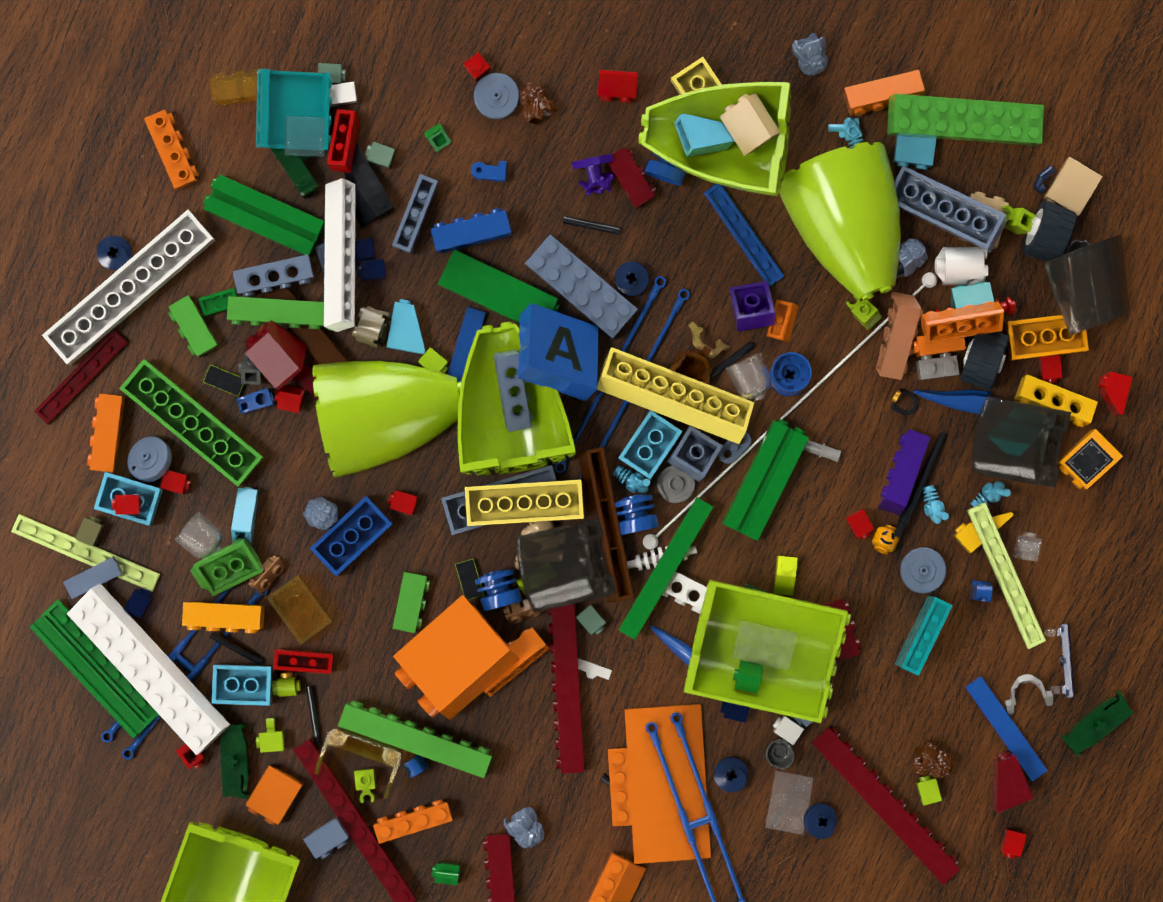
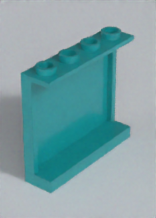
[256,69,332,151]
[894,595,953,676]

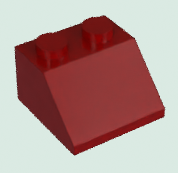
[598,70,638,103]
[1097,372,1132,416]

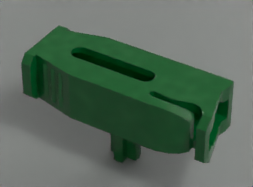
[271,148,320,199]
[1060,690,1134,757]
[220,723,251,799]

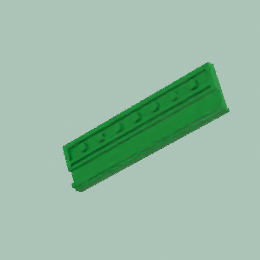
[29,599,159,739]

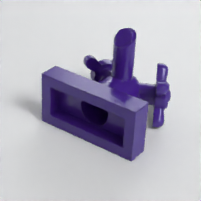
[572,154,614,196]

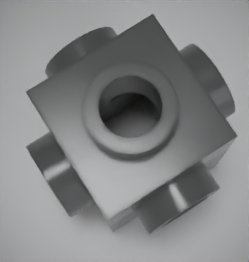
[238,354,263,385]

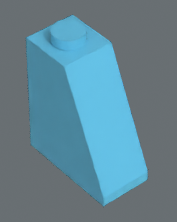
[674,114,734,157]
[387,299,426,355]
[231,487,258,546]

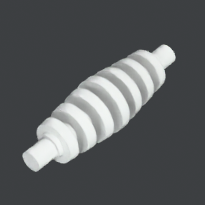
[627,546,697,571]

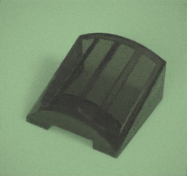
[1044,234,1130,335]
[972,395,1071,488]
[516,518,616,612]

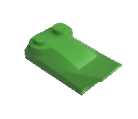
[190,538,263,596]

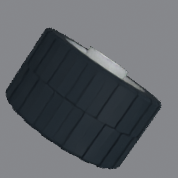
[1022,200,1076,265]
[960,332,1009,390]

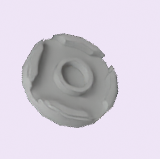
[657,466,695,503]

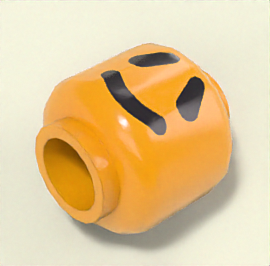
[872,525,899,555]

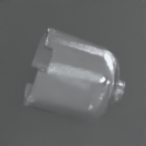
[726,353,772,401]
[174,511,223,559]

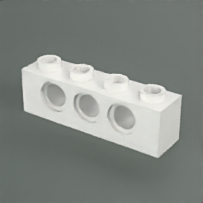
[662,572,707,614]

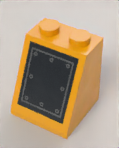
[1057,429,1123,489]

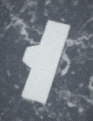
[578,658,612,680]

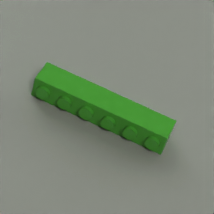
[227,296,333,331]

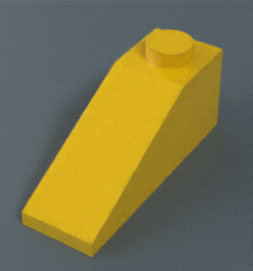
[954,512,1014,553]

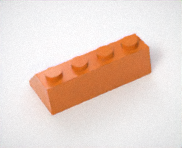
[921,301,1004,344]
[588,852,646,902]

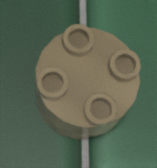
[352,306,392,349]

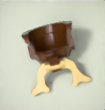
[669,322,730,385]

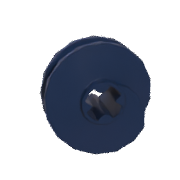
[96,236,132,270]
[614,261,649,297]
[714,757,748,792]
[803,803,837,839]

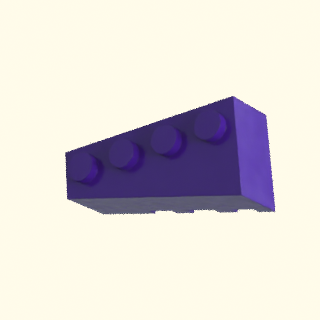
[878,429,930,516]

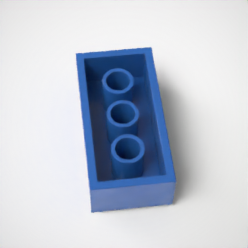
[431,208,512,254]
[310,496,393,577]

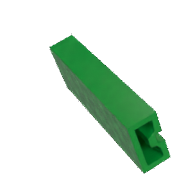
[203,174,325,257]
[438,250,560,324]
[721,419,809,541]

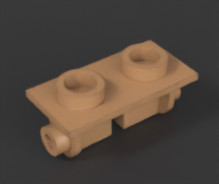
[248,555,285,595]
[503,596,545,624]

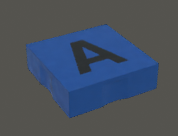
[518,303,598,401]

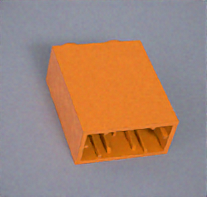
[393,595,519,720]

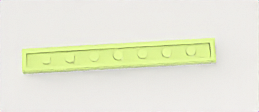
[967,502,1046,649]
[11,514,160,592]

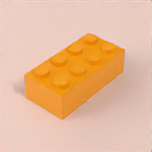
[1005,312,1089,361]
[182,602,265,633]

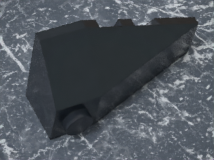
[344,142,395,228]

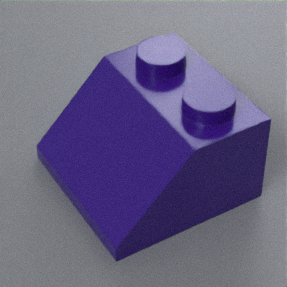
[729,281,775,332]

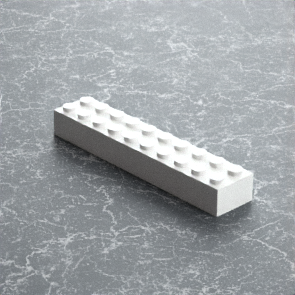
[42,210,216,366]
[67,584,230,755]

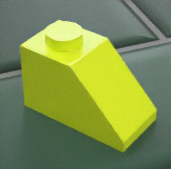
[773,556,798,596]

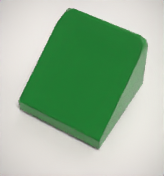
[424,123,452,152]

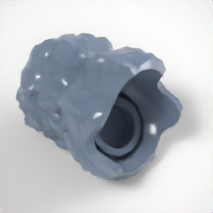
[792,33,828,76]
[897,238,928,278]
[303,497,338,530]
[503,807,545,848]

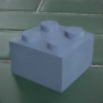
[667,426,722,482]
[303,817,350,859]

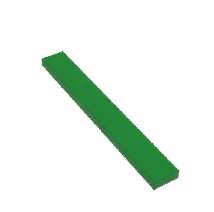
[618,497,713,640]

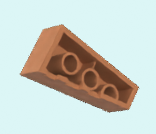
[876,292,923,380]

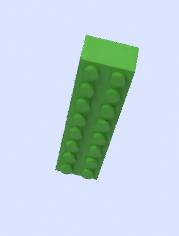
[887,94,1044,146]
[119,359,265,487]
[338,700,493,778]

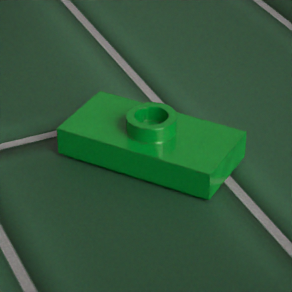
[198,287,238,317]

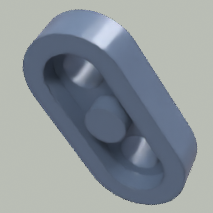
[718,432,751,464]

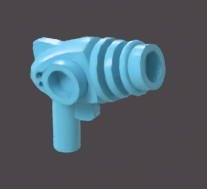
[828,117,864,149]
[613,466,650,493]
[971,481,1011,507]
[923,485,949,524]

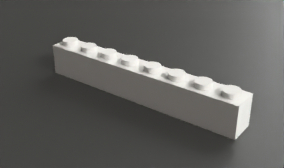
[324,178,355,332]

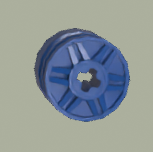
[644,152,686,186]
[769,352,812,397]
[615,494,659,535]
[475,569,522,611]

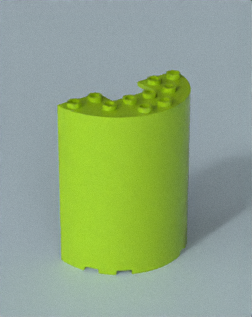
[684,580,851,723]
[161,822,300,902]

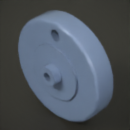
[474,73,520,120]
[127,436,172,482]
[900,547,946,593]

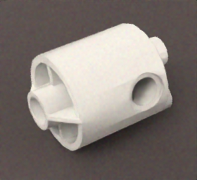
[935,247,988,285]

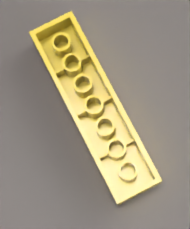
[597,347,754,444]

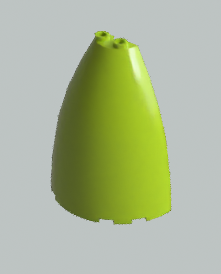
[639,82,791,196]
[779,142,901,301]
[458,322,576,476]
[313,361,461,478]

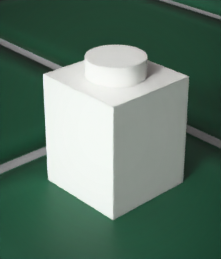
[773,715,804,745]

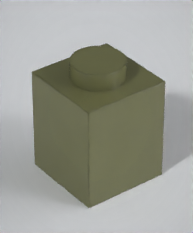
[75,516,105,546]

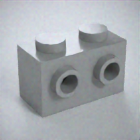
[916,353,959,381]

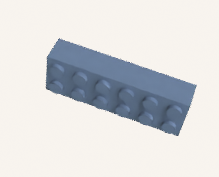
[894,166,1009,253]
[525,235,638,340]
[441,465,557,535]

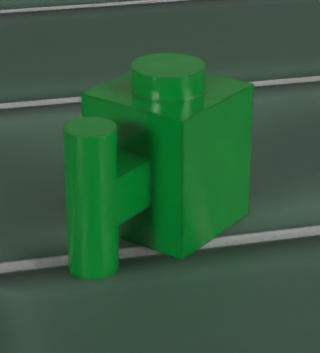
[733,660,763,694]
[431,861,460,885]

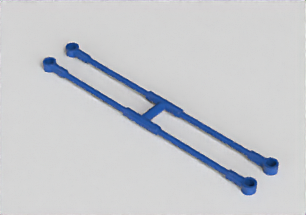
[555,276,690,486]
[101,585,268,760]
[645,712,746,902]

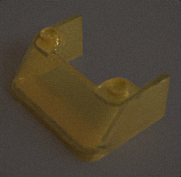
[314,727,403,799]

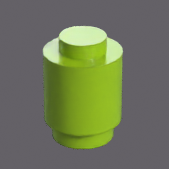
[272,676,301,697]

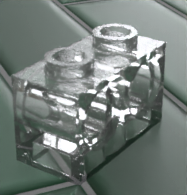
[1013,532,1042,562]

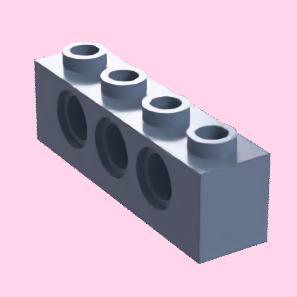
[392,174,439,254]
[233,255,315,297]
[493,350,533,432]

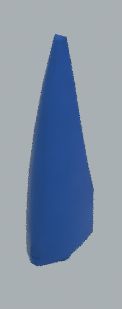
[913,389,1000,416]
[650,625,692,666]

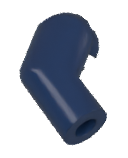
[1033,165,1055,194]

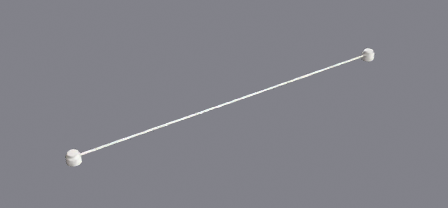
[643,272,938,550]

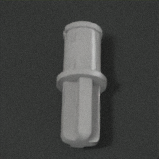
[803,440,841,462]

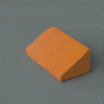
[767,300,799,342]

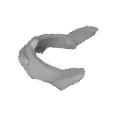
[1005,674,1053,715]

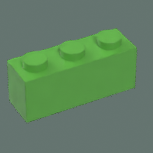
[168,295,219,357]
[392,572,430,633]

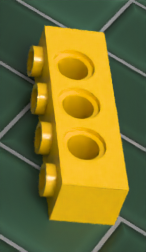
[1015,375,1098,427]

